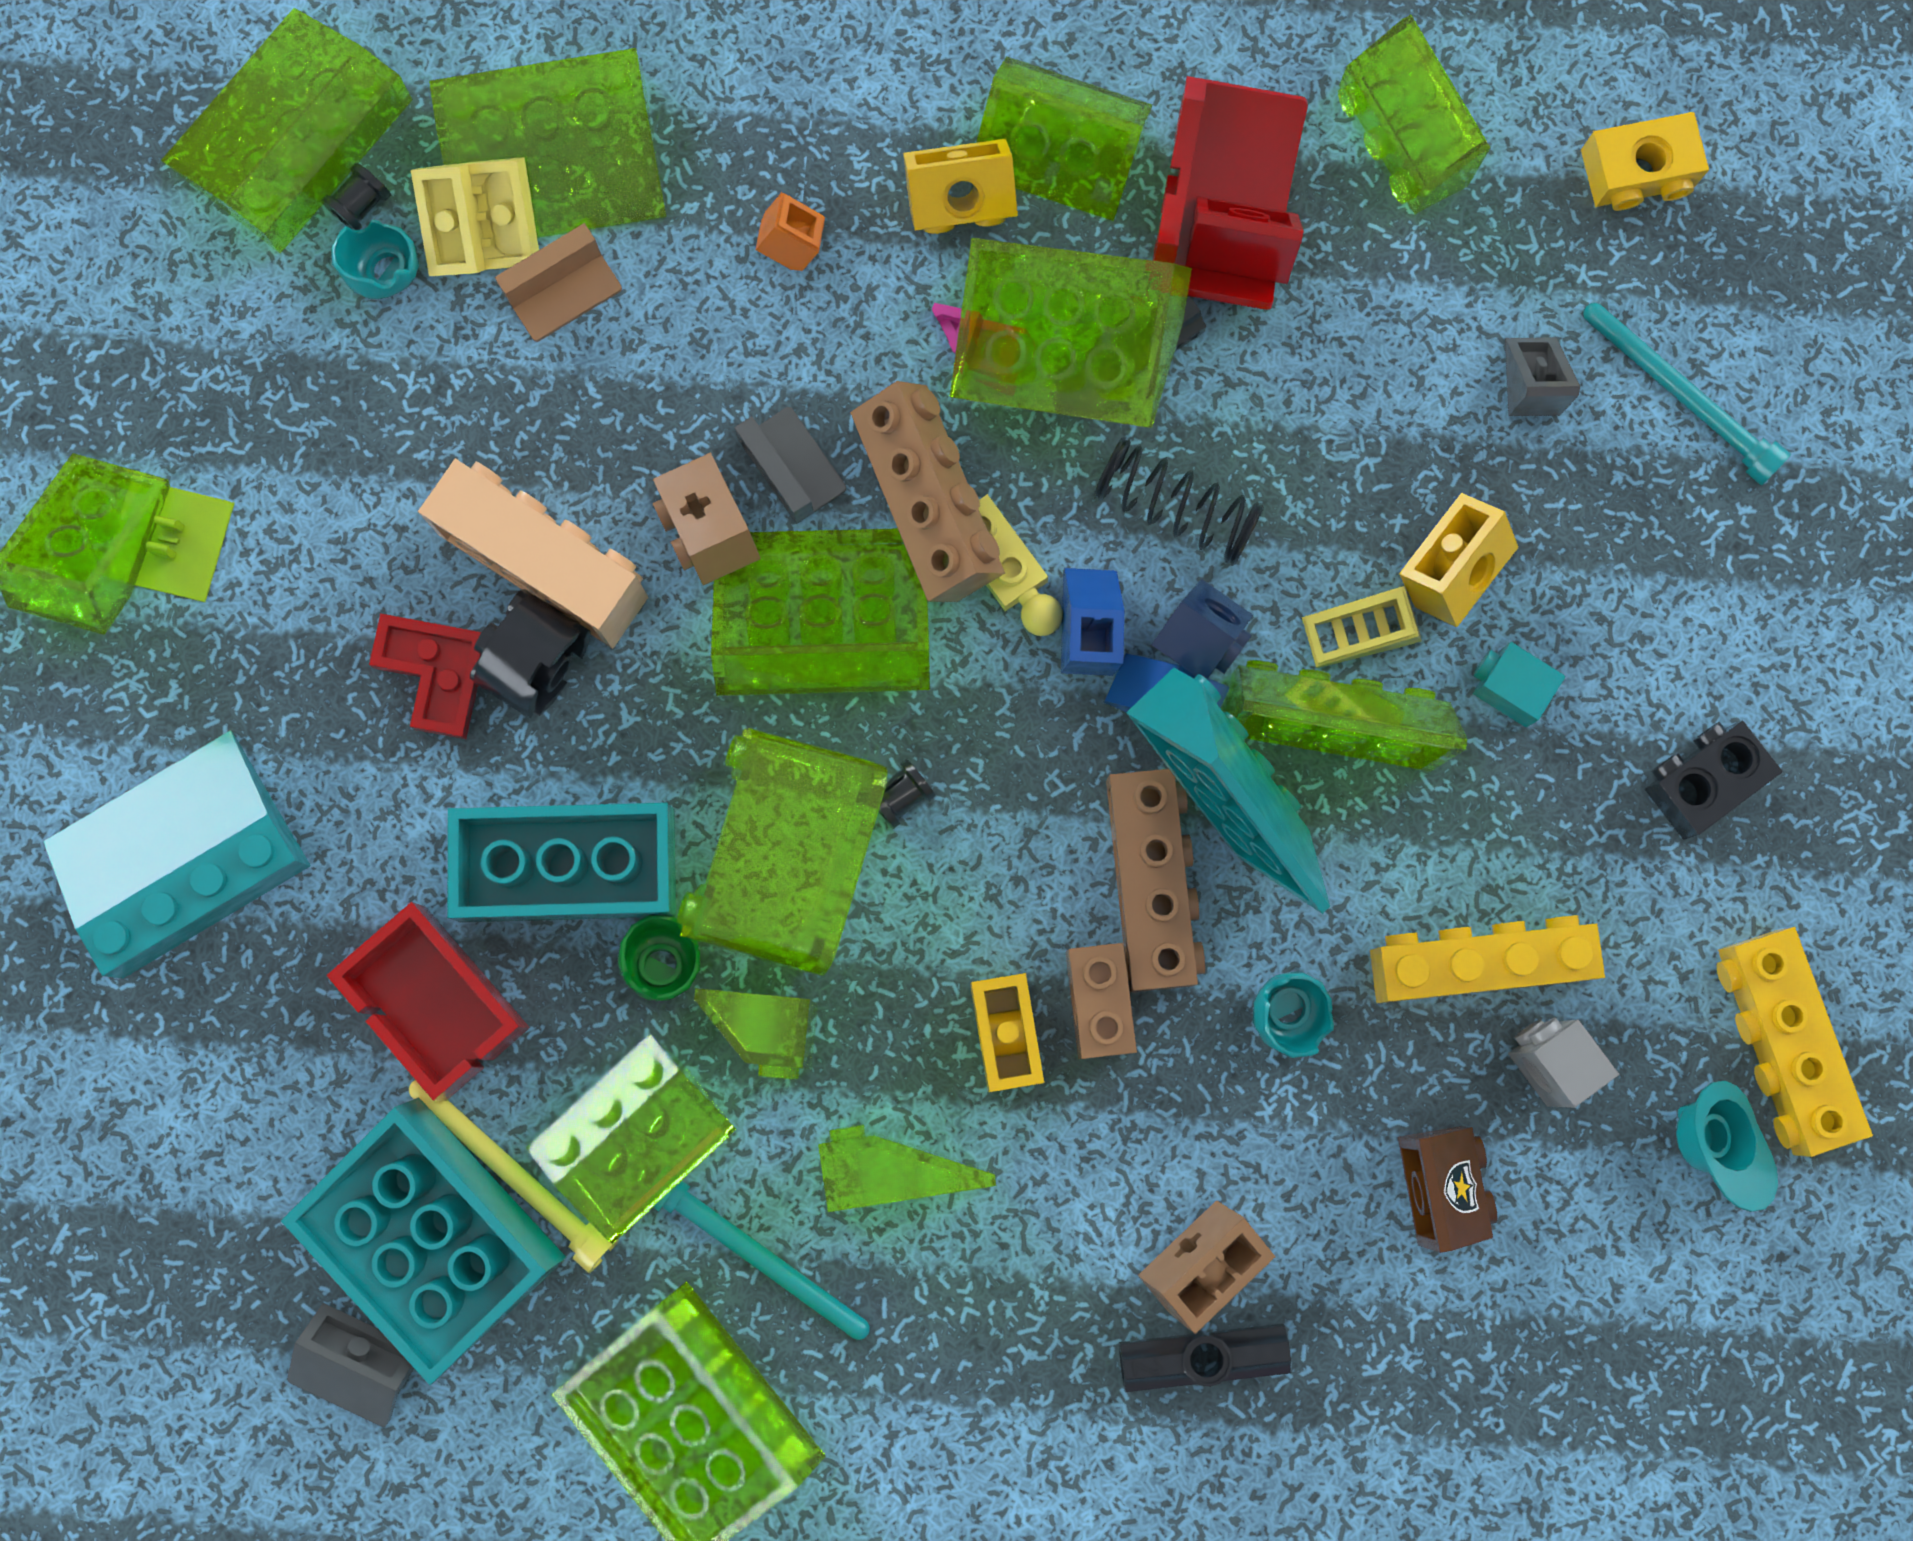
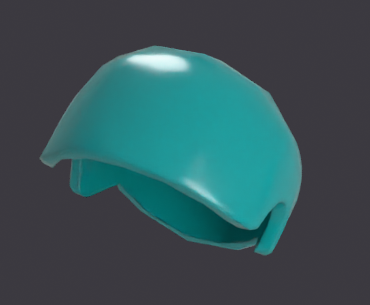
[331,219,419,299]
[1253,971,1334,1058]

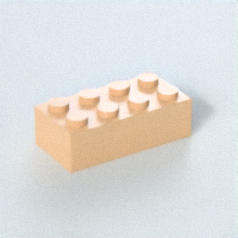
[418,458,648,649]

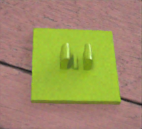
[103,478,235,603]

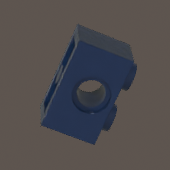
[1151,579,1253,679]

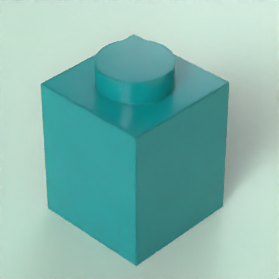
[1472,642,1566,728]

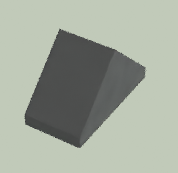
[1505,337,1580,416]

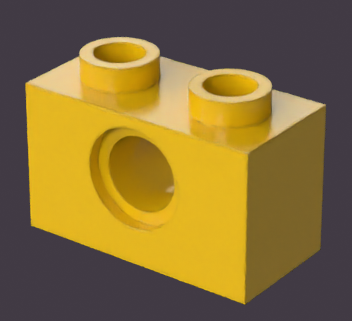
[1581,112,1709,211]
[903,139,1018,234]
[1399,493,1518,627]
[970,973,1044,1092]

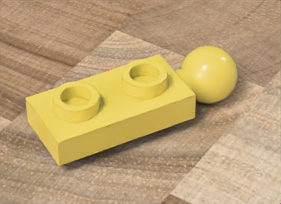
[979,494,1063,636]

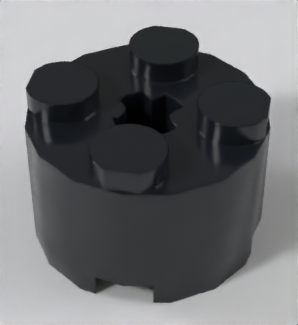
[470,589,591,719]

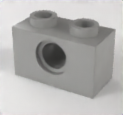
[1508,1018,1620,1108]

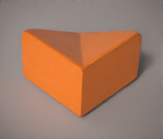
[755,192,825,271]

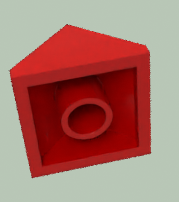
[1185,196,1304,284]

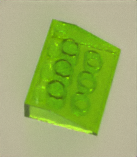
[161,8,413,254]
[429,48,667,238]
[950,238,1192,428]
[711,528,930,696]
[1226,660,1467,772]
[551,1281,826,1541]

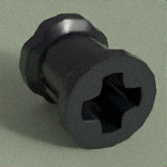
[321,163,391,230]
[864,759,936,829]

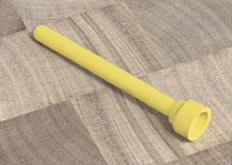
[409,1080,619,1273]

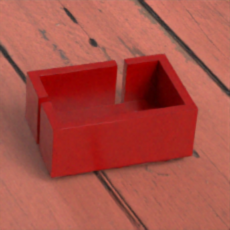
[326,902,530,1101]

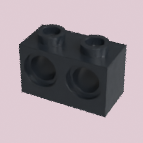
[1644,720,1783,840]

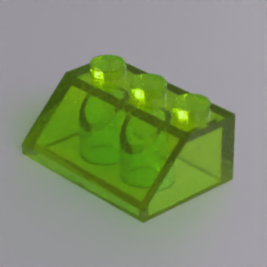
[1338,15,1491,214]
[976,56,1153,221]
[694,988,818,1079]
[526,1034,736,1244]

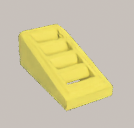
[1302,586,1422,668]

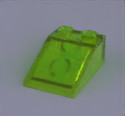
[0,453,170,635]
[818,1124,997,1212]

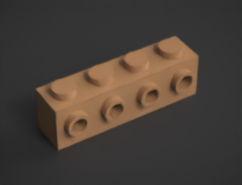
[850,381,1005,602]
[1106,769,1205,993]

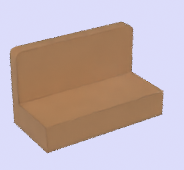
[495,223,622,342]

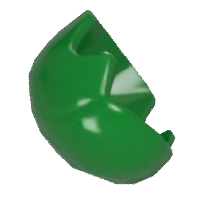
[617,915,700,1002]

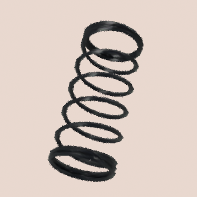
[1093,437,1264,566]

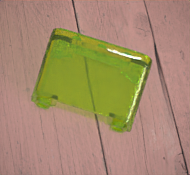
[677,728,888,976]

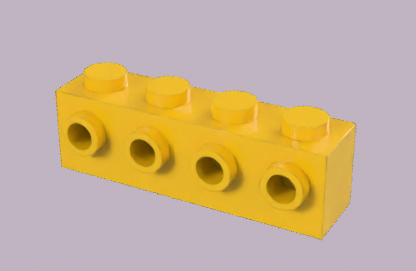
[1370,915,1605,1003]
[1716,927,1873,1157]

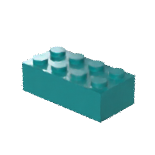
[447,803,676,923]

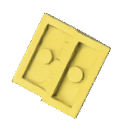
[411,157,539,276]

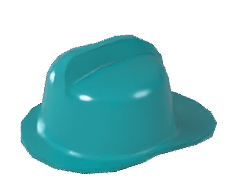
[1676,1081,1778,1212]

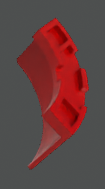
[1148,76,1308,310]

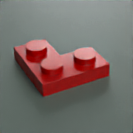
[369,613,481,739]

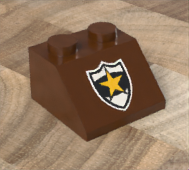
[1398,1126,1497,1253]

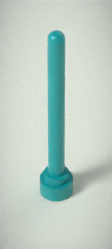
[1583,303,1791,486]
[641,1163,870,1340]

